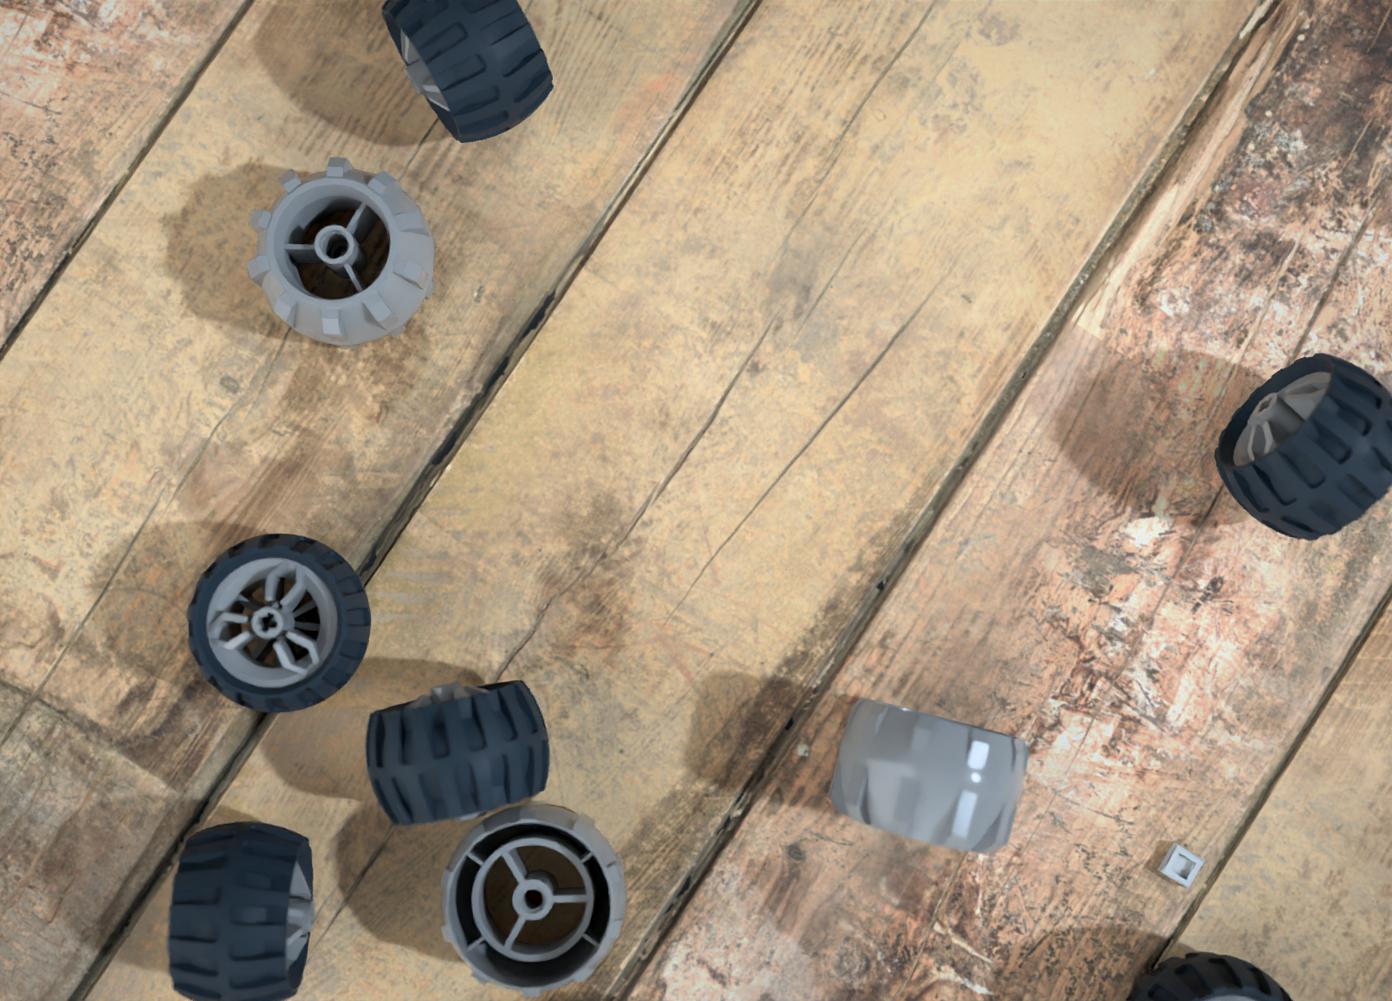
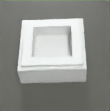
[1157,842,1204,889]

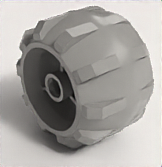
[247,157,437,349]
[829,698,1029,854]
[440,801,627,997]

